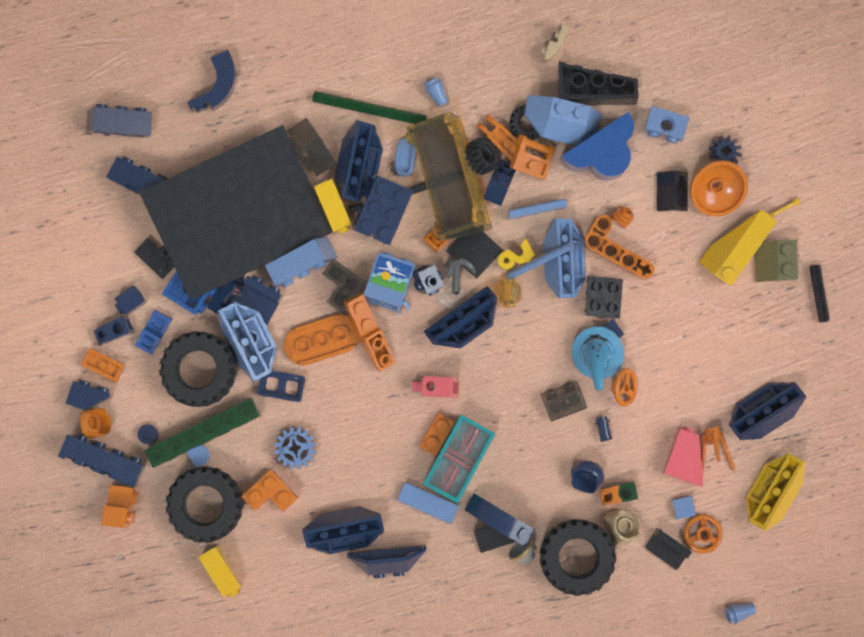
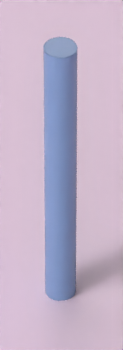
[506,242,574,280]

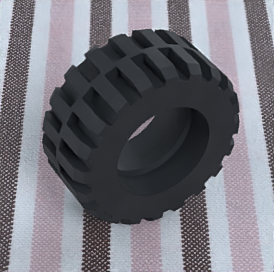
[159,331,237,407]
[166,467,243,543]
[539,519,616,596]

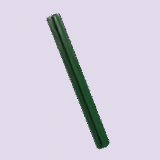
[312,91,427,126]

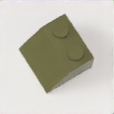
[754,240,798,282]

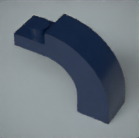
[187,50,236,113]
[465,493,535,546]

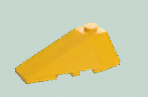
[699,209,777,287]

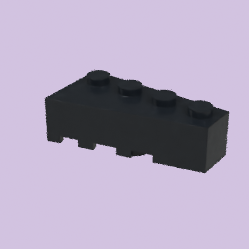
[558,61,638,105]

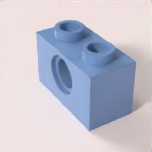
[644,106,690,144]

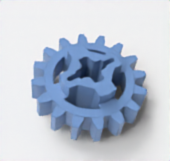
[274,427,317,469]

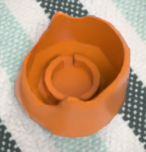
[80,408,112,439]

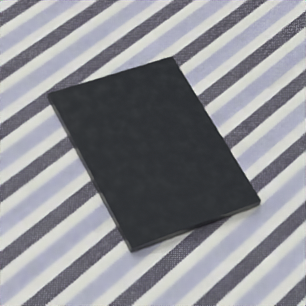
[139,125,333,300]

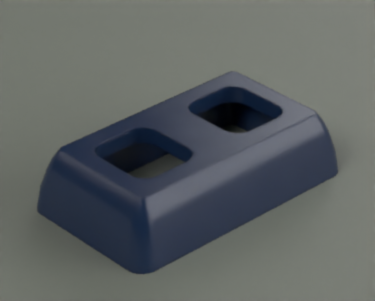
[257,371,305,402]

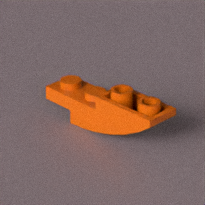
[344,293,396,372]

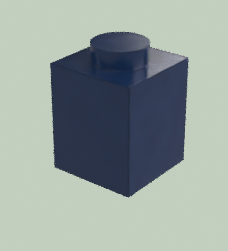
[114,285,147,316]

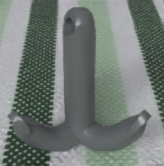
[444,256,476,295]

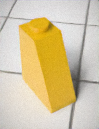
[314,179,352,235]
[198,545,242,598]

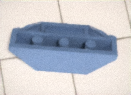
[524,95,602,146]
[543,219,586,298]
[217,302,277,382]

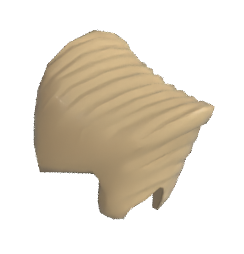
[603,509,640,548]

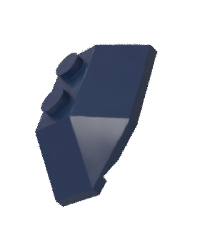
[334,120,383,202]
[423,286,497,349]
[729,382,807,440]
[302,506,384,554]
[347,545,426,578]

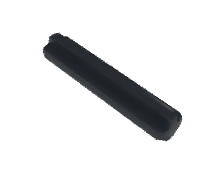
[809,265,830,323]

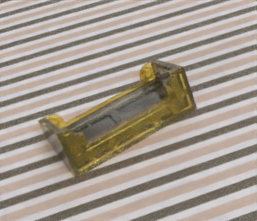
[406,112,492,241]

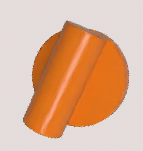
[610,206,634,229]

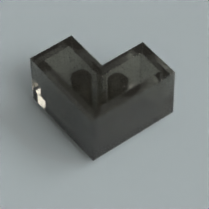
[287,118,336,176]
[322,258,366,314]

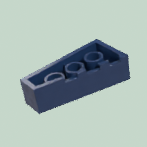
[58,432,146,487]

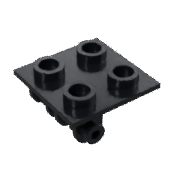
[584,276,623,318]

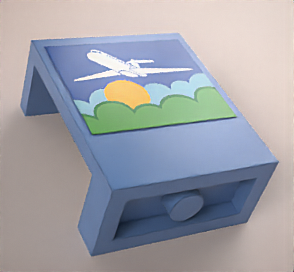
[364,252,416,313]

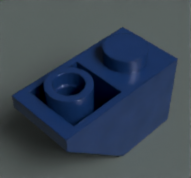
[483,159,516,206]
[65,379,113,410]

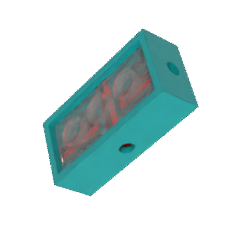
[423,415,496,503]

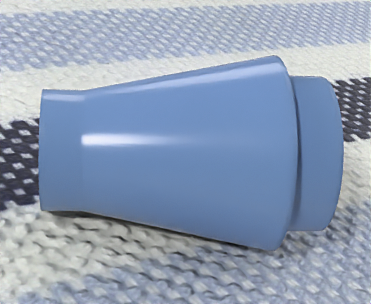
[424,77,449,107]
[725,603,756,624]

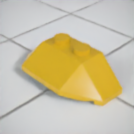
[746,453,806,531]

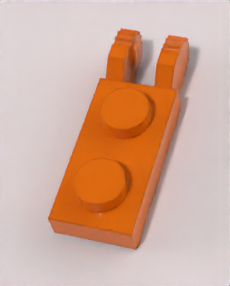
[477,114,528,161]

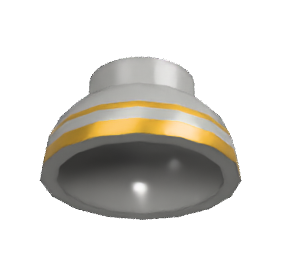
[508,539,535,565]

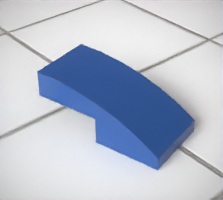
[135,310,173,355]

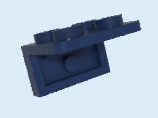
[236,275,283,326]

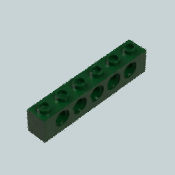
[144,398,262,468]

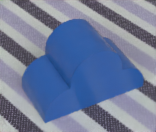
[560,112,634,181]

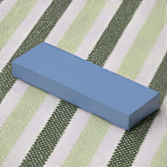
[508,199,568,220]
[397,482,459,524]

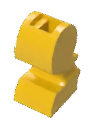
[498,239,535,270]

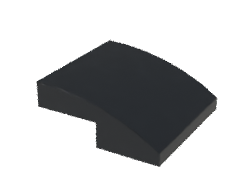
[446,222,503,279]

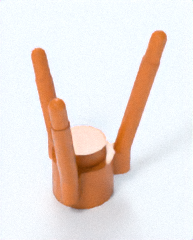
[701,427,735,471]

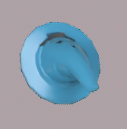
[572,326,624,390]

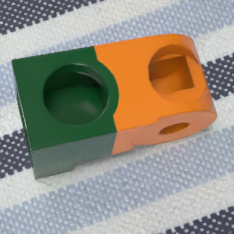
[599,481,638,505]

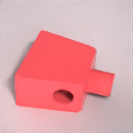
[412,376,459,398]

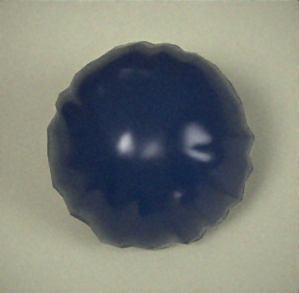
[571,460,605,494]

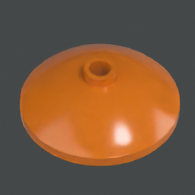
[690,160,748,217]

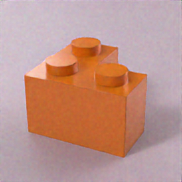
[242,469,299,512]
[101,484,138,528]

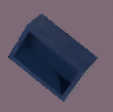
[352,174,413,245]

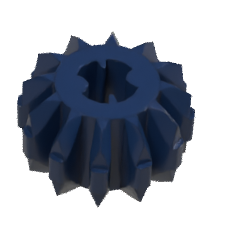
[708,135,742,164]

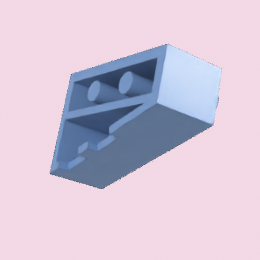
[265,237,338,288]

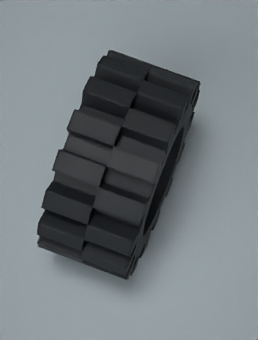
[509,104,540,140]
[465,137,500,175]

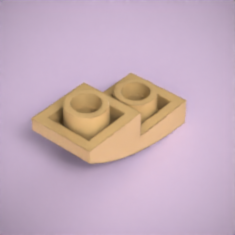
[541,24,570,63]

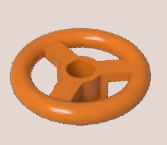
[611,368,638,407]
[683,514,723,554]

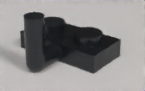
[134,238,175,279]

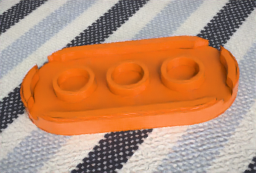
[284,314,359,365]

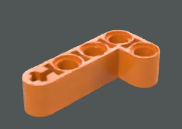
[584,215,655,280]

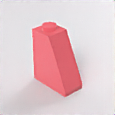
[663,426,703,487]

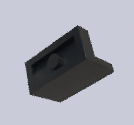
[657,171,687,212]
[474,526,516,553]
[645,528,692,570]

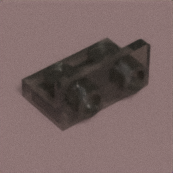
[540,381,587,422]

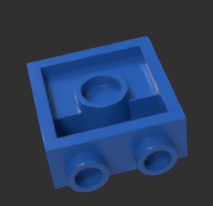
[162,271,218,316]

